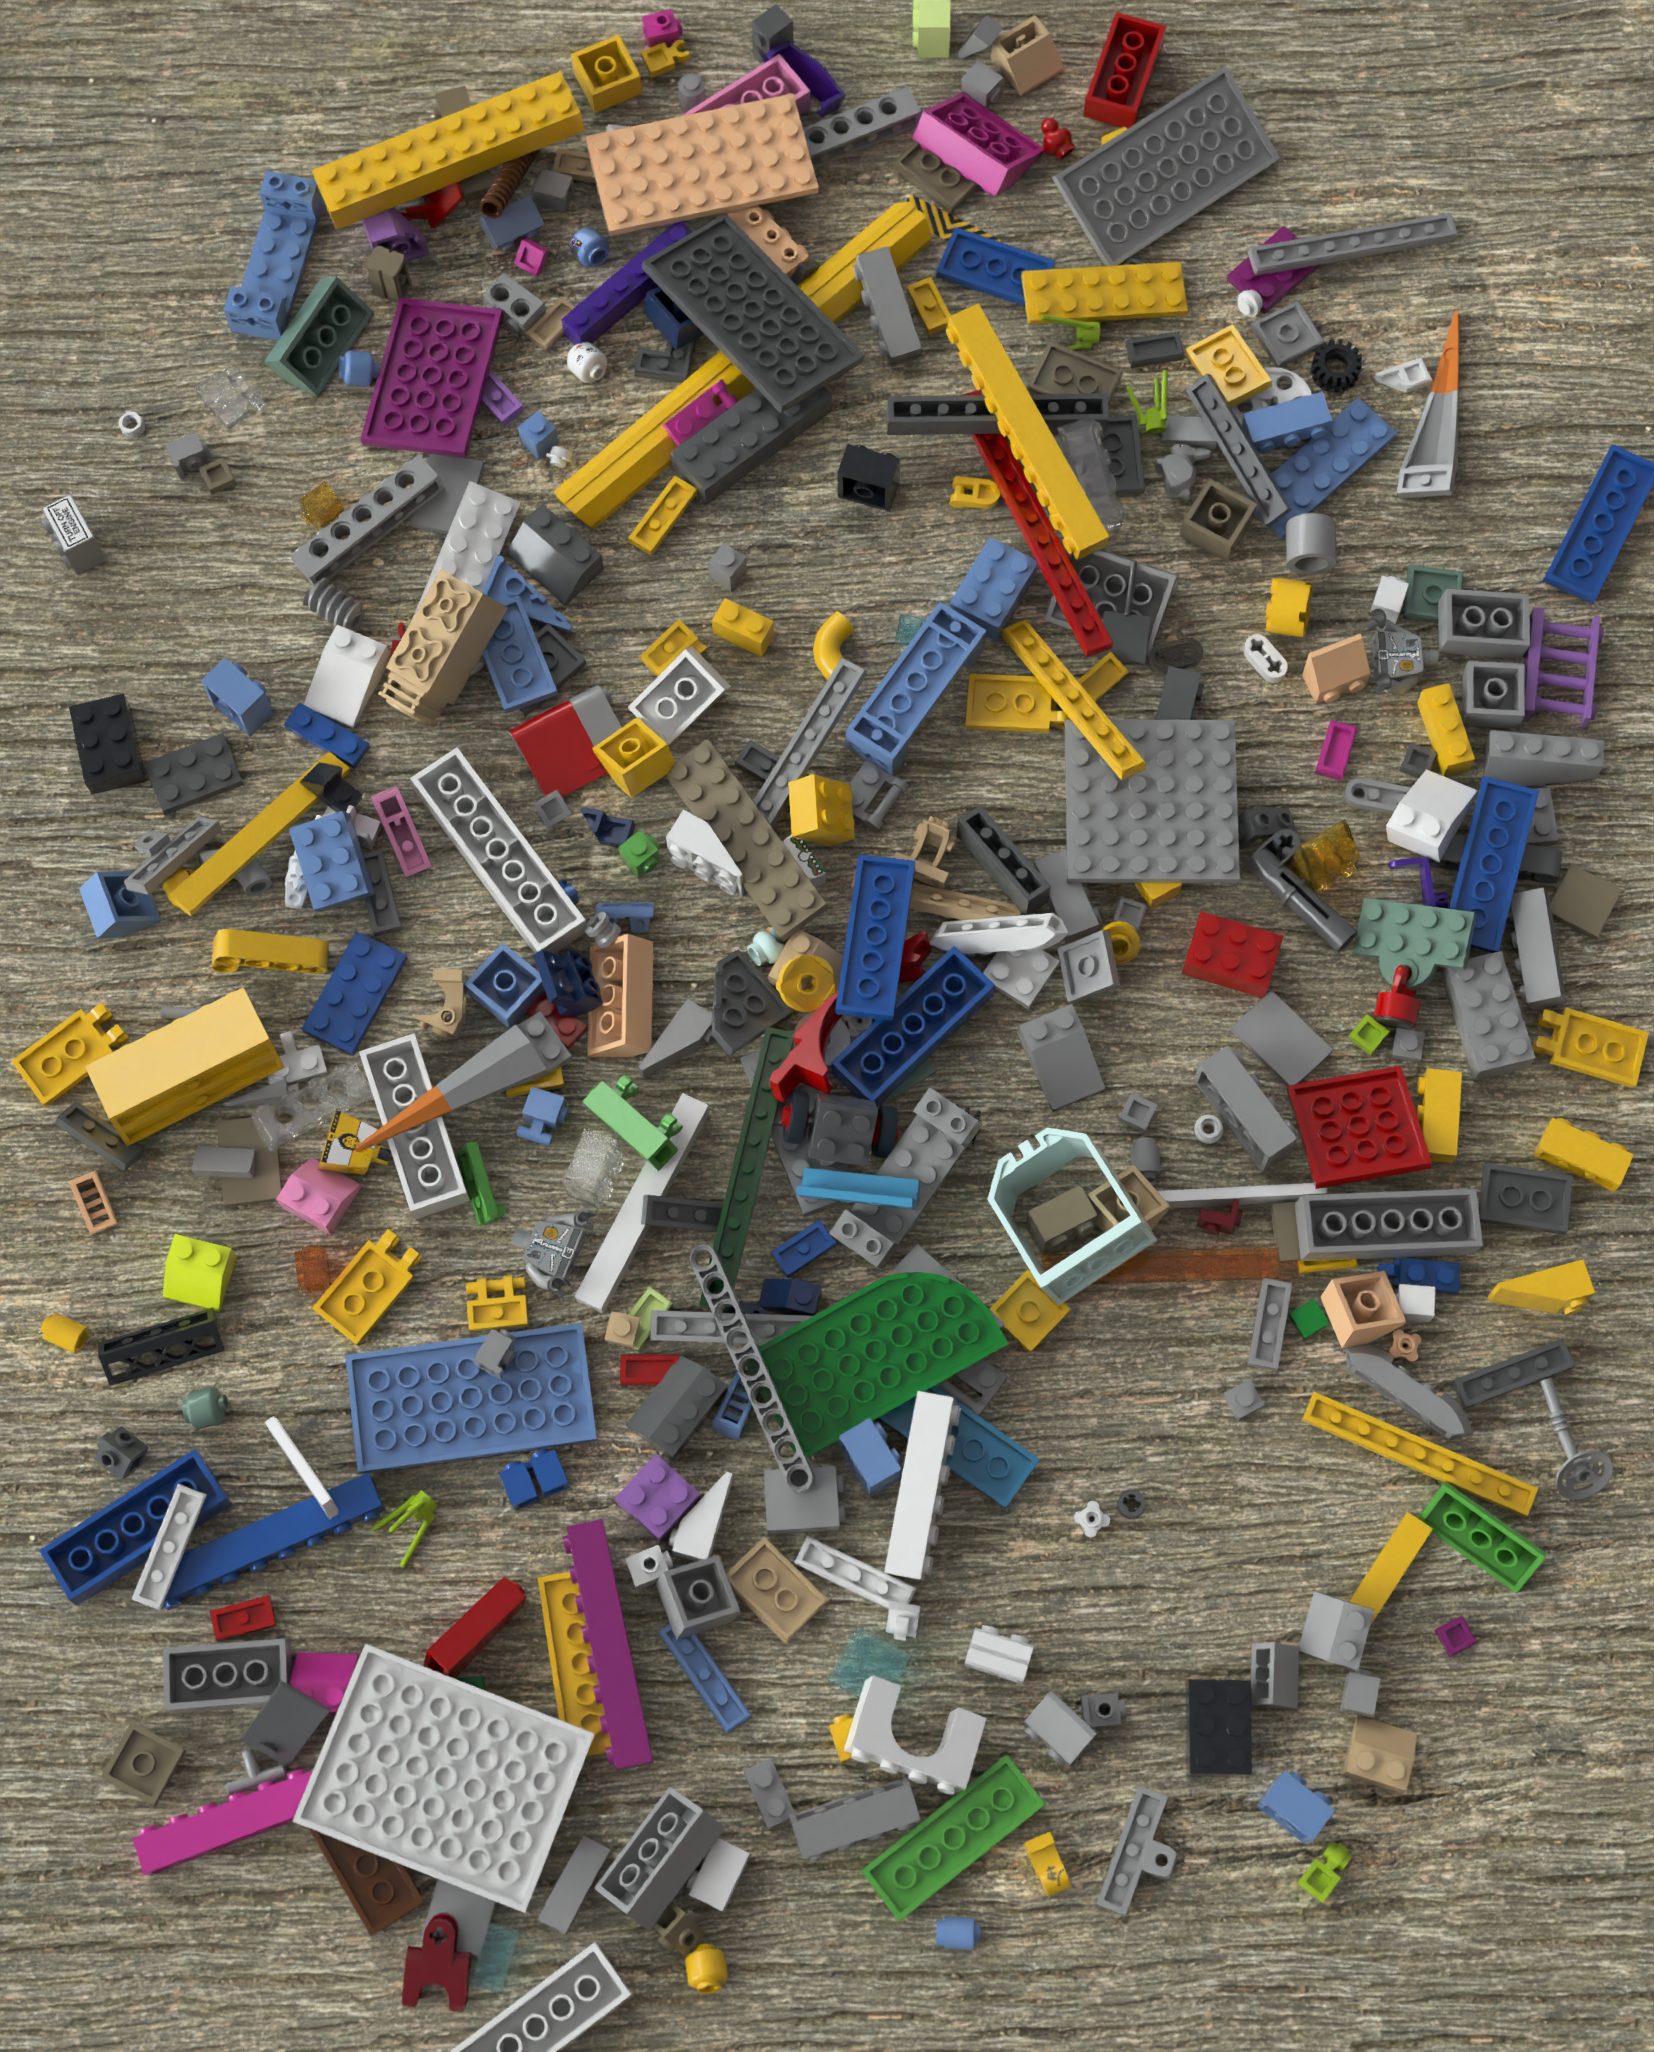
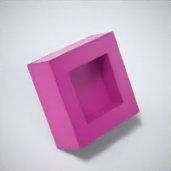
[514,238,549,276]

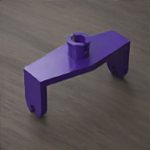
[763,41,846,117]
[1388,857,1448,909]

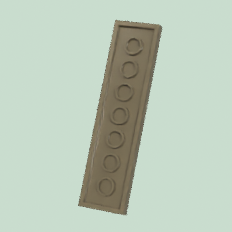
[665,739,829,941]

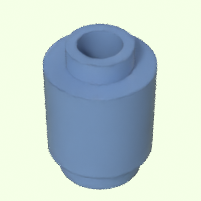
[936,1916,981,1950]

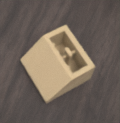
[991,15,1064,96]

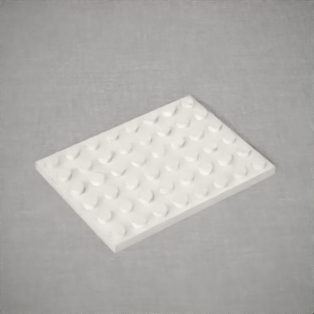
[293,1644,595,1913]

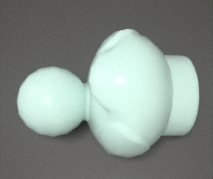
[747,927,785,966]

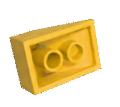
[1488,1259,1595,1315]

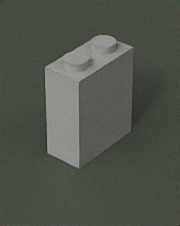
[764,1466,845,1535]

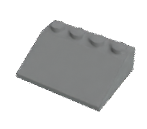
[1045,549,1179,656]

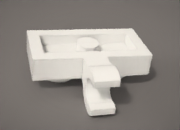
[268,1031,328,1085]

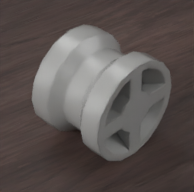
[584,912,621,948]

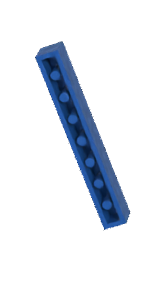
[161,1473,386,1610]

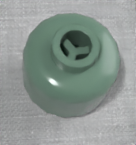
[182,1387,229,1429]

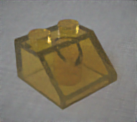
[1290,819,1360,892]

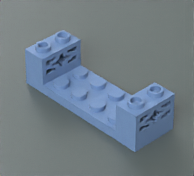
[223,170,324,341]
[846,602,987,775]

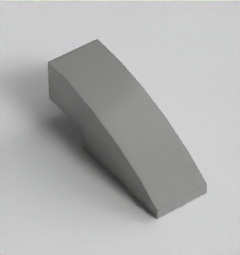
[537,1836,611,1935]

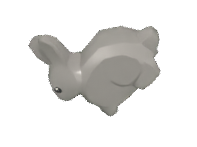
[1155,444,1212,500]

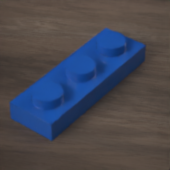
[284,702,370,769]

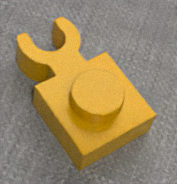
[640,39,690,78]

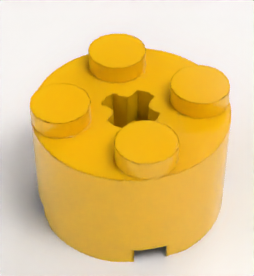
[1265,578,1313,638]

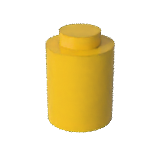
[41,1313,89,1354]

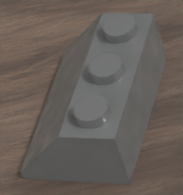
[506,504,604,606]
[626,1355,728,1461]

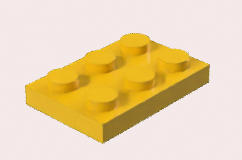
[1185,324,1272,408]

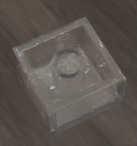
[563,1128,624,1208]

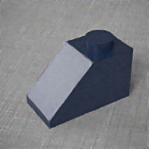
[758,1279,822,1316]

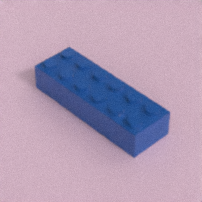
[831,946,995,1107]
[39,1449,232,1606]

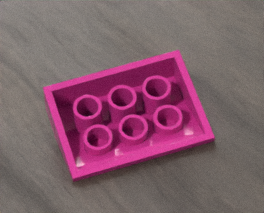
[912,92,1045,196]

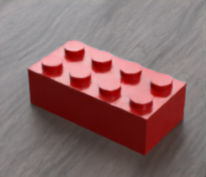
[1083,12,1166,129]

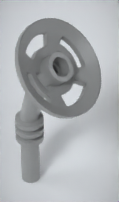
[1540,1378,1613,1500]

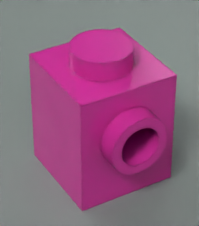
[641,9,683,48]

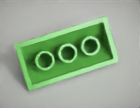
[1418,1482,1548,1593]

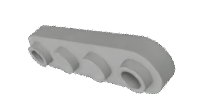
[1344,778,1411,815]

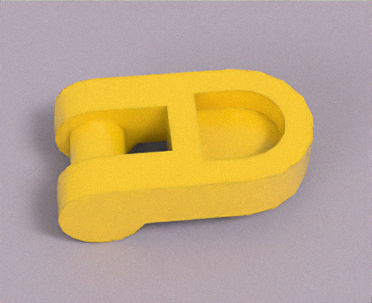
[949,476,1000,509]

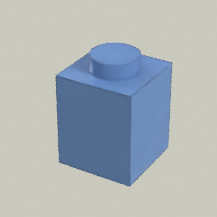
[518,410,559,460]

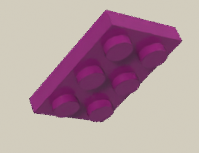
[1227,226,1321,314]

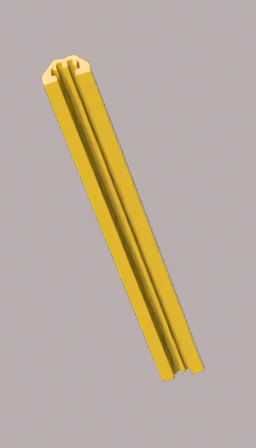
[554,201,932,529]

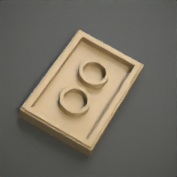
[726,1536,829,1644]

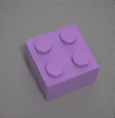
[615,1454,702,1544]

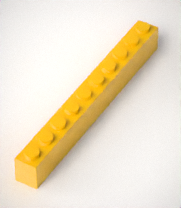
[946,303,1109,560]

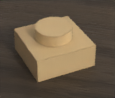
[604,1311,641,1348]

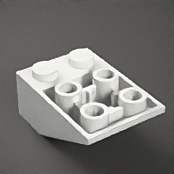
[666,810,744,897]

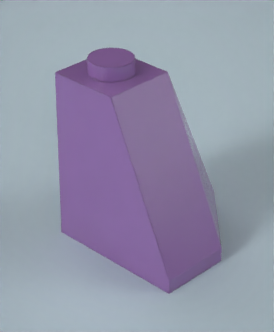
[362,207,430,262]

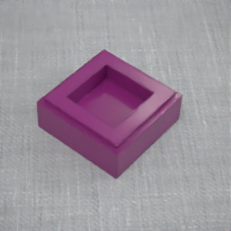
[1434,1615,1478,1658]

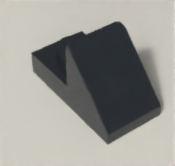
[300,762,363,813]

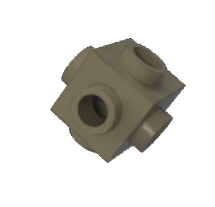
[653,1901,706,1957]

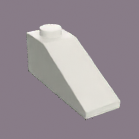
[669,1472,733,1562]

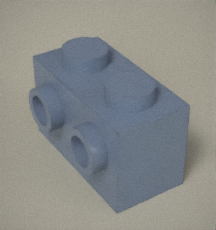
[479,195,545,251]

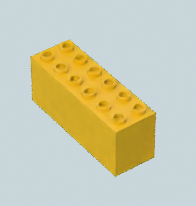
[85,987,285,1147]

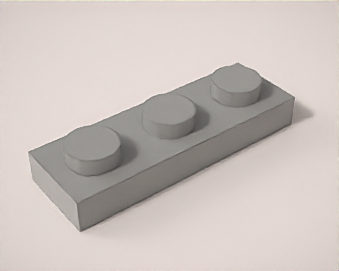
[1247,1278,1292,1371]

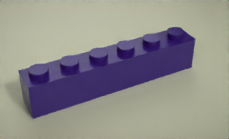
[561,221,693,345]

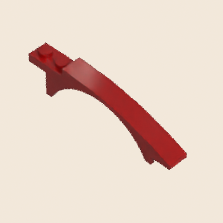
[769,931,932,1103]

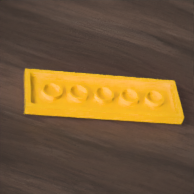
[1021,262,1188,325]
[537,1572,611,1757]

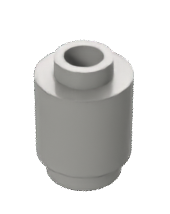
[1130,1138,1161,1182]

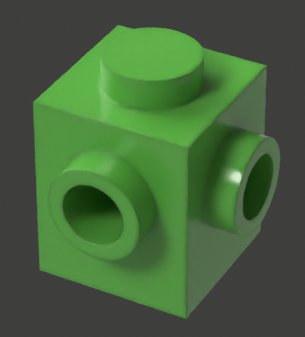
[618,830,660,879]

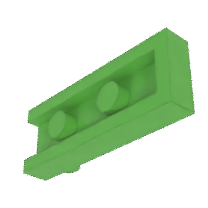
[457,1141,506,1226]

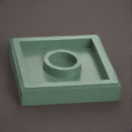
[1402,565,1464,623]

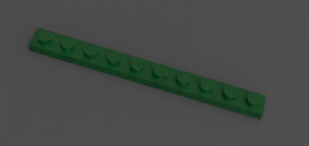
[699,1027,795,1313]

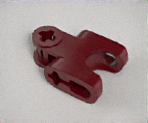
[402,1912,472,2012]

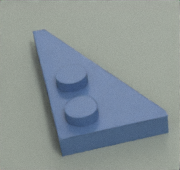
[482,555,573,634]

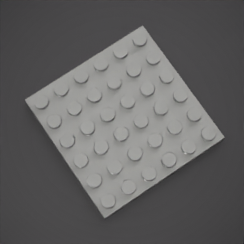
[1065,719,1240,883]

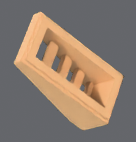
[68,1170,119,1236]

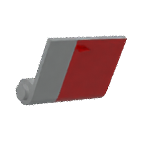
[508,685,622,797]

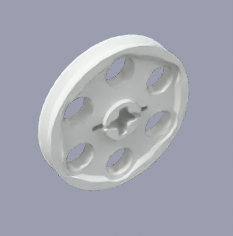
[1232,367,1312,425]

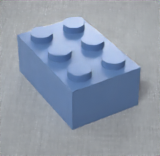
[949,537,1038,641]
[289,811,375,912]

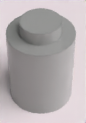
[678,74,706,113]

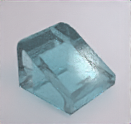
[895,613,926,646]

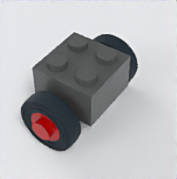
[781,1091,899,1167]

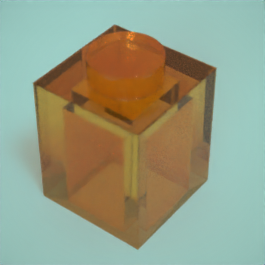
[294,1245,331,1293]

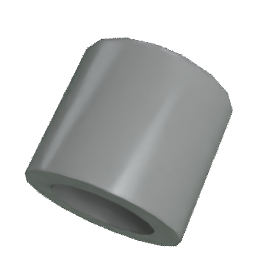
[1285,513,1337,575]

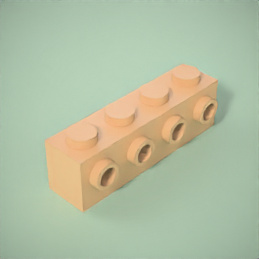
[715,206,809,279]

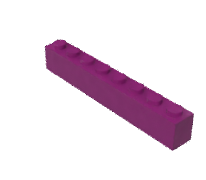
[563,1519,654,1772]

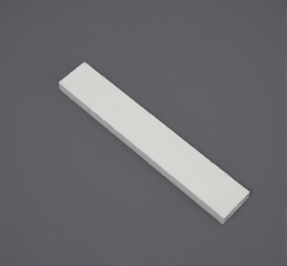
[1157,1183,1327,1209]

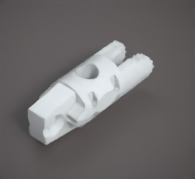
[285,851,308,909]

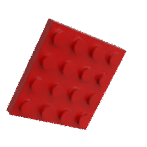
[1287,1066,1432,1189]

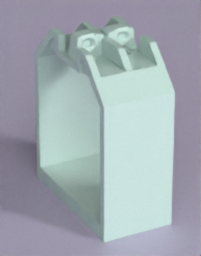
[988,1128,1157,1305]

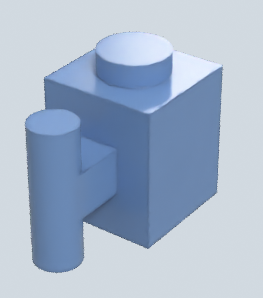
[517,1087,569,1146]

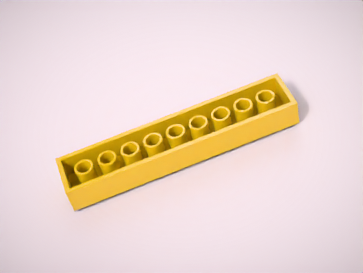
[312,71,584,230]

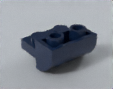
[533,949,603,1016]

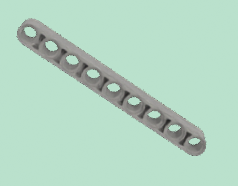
[690,1245,815,1494]

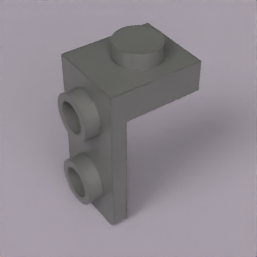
[1238,808,1297,850]

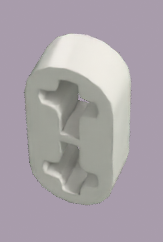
[1243,634,1288,683]

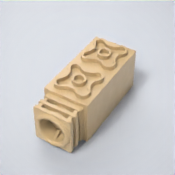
[379,569,508,725]

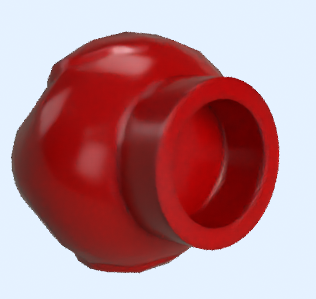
[1041,117,1076,160]

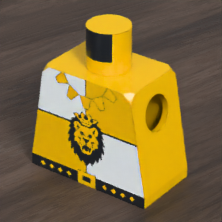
[318,1110,391,1175]

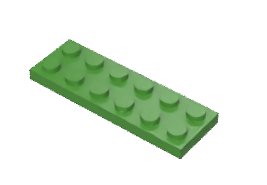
[861,1755,1045,1922]

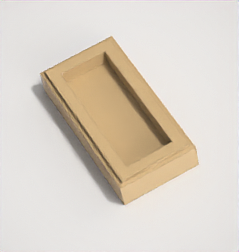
[526,296,575,353]

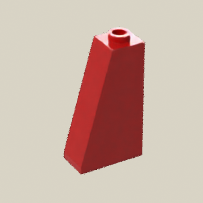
[423,1576,526,1678]

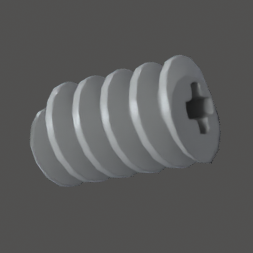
[303,578,365,632]

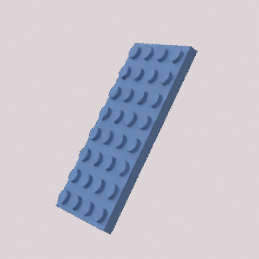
[345,1323,597,1474]

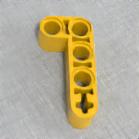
[212,929,329,974]

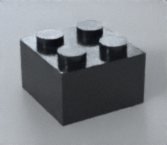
[837,444,900,512]

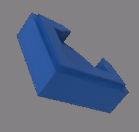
[558,879,579,905]

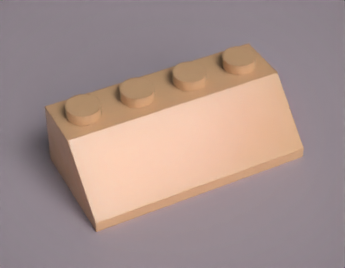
[587,934,654,1057]

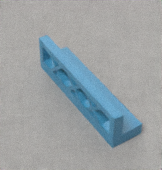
[796,1168,921,1210]

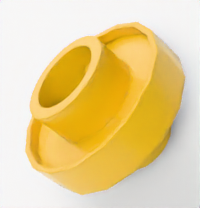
[1102,921,1141,964]

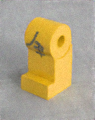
[1023,1832,1071,1897]

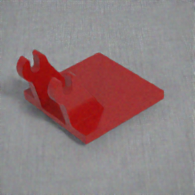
[401,181,465,229]

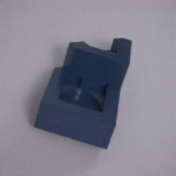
[581,807,636,848]

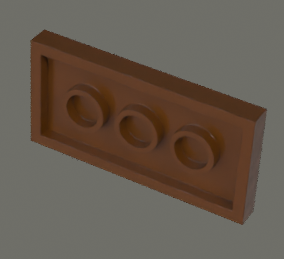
[309,1828,426,1937]

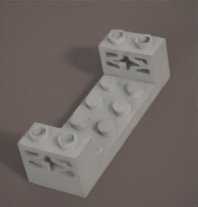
[829,1087,983,1269]

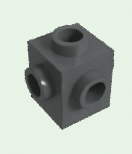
[94,1426,149,1481]

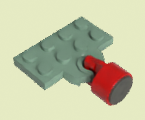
[1352,898,1477,1030]

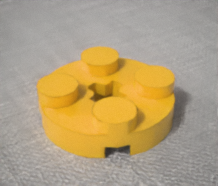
[776,954,836,1012]

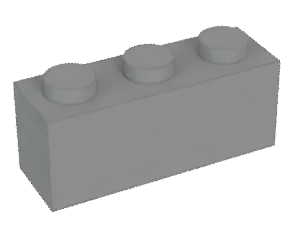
[1034,849,1101,945]

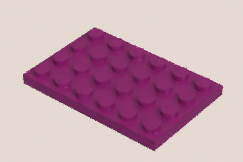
[360,298,504,458]

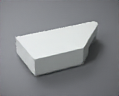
[1374,357,1432,393]

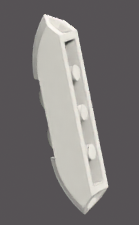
[930,913,1068,956]

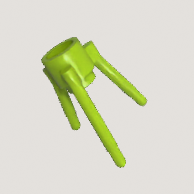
[1041,315,1100,351]
[1126,370,1168,434]
[371,1490,438,1568]

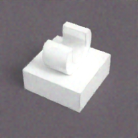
[886,1601,920,1641]

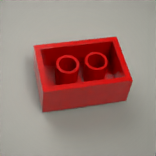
[1182,911,1283,998]

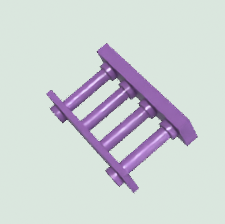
[1523,607,1604,729]

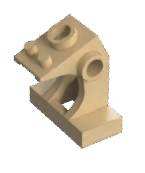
[894,816,957,890]
[414,969,469,1039]

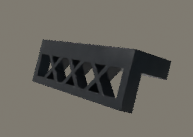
[98,1308,225,1386]

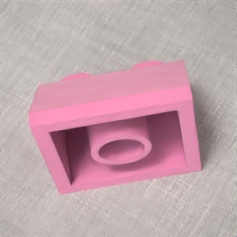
[276,1157,362,1235]

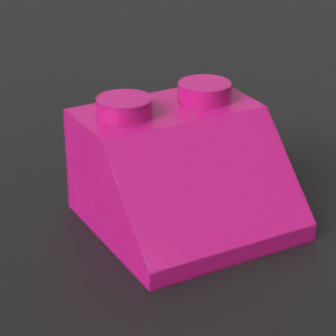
[290,1652,359,1716]

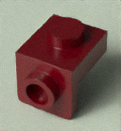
[1196,1199,1243,1235]

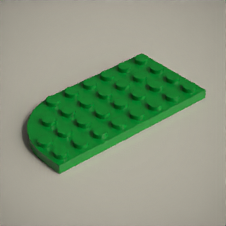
[746,1272,1008,1458]

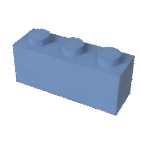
[1242,392,1332,454]

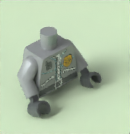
[1367,609,1438,695]
[511,1208,596,1298]

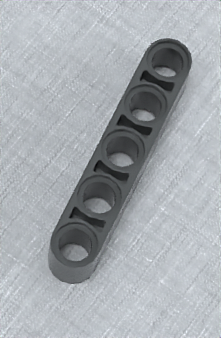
[1421,834,1562,884]

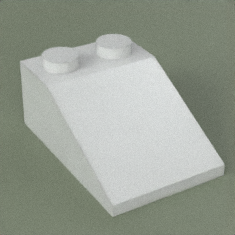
[304,625,390,729]
[628,646,731,746]
[1386,770,1478,863]

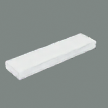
[265,1416,339,1519]
[131,1484,207,1610]
[794,1536,916,1610]

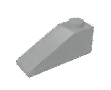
[638,999,713,1078]

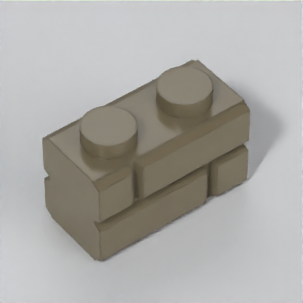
[364,246,411,303]

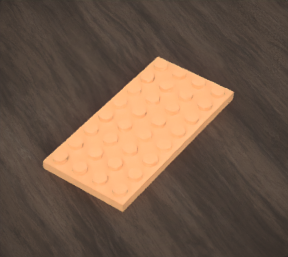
[585,93,819,236]

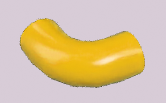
[813,611,855,680]

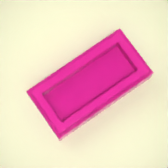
[1315,720,1358,781]

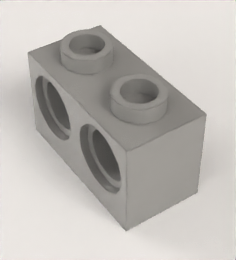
[482,273,546,338]

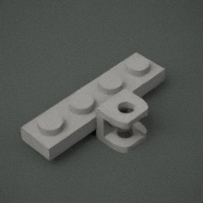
[124,817,222,894]
[1096,1785,1177,1916]

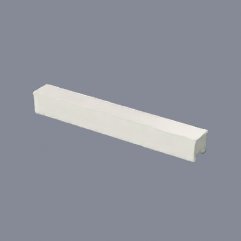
[574,1093,709,1315]

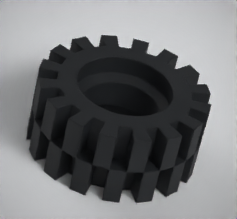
[1311,339,1362,393]

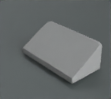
[192,1146,256,1178]

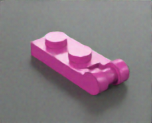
[662,379,738,446]

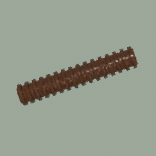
[480,148,541,219]

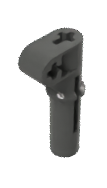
[1245,829,1358,952]

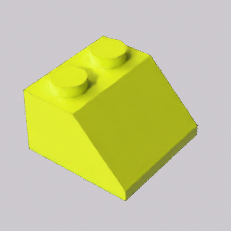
[163,1234,237,1312]

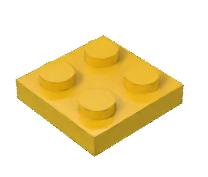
[990,1269,1071,1353]

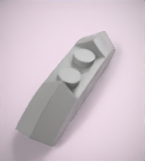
[1346,1345,1473,1440]

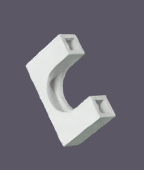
[844,1675,986,1795]

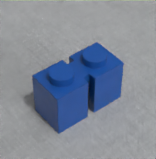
[499,1449,571,1511]

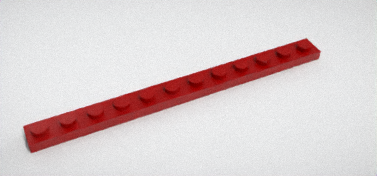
[962,390,1113,657]

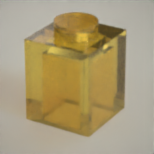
[298,481,344,531]

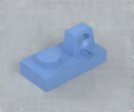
[596,902,655,933]

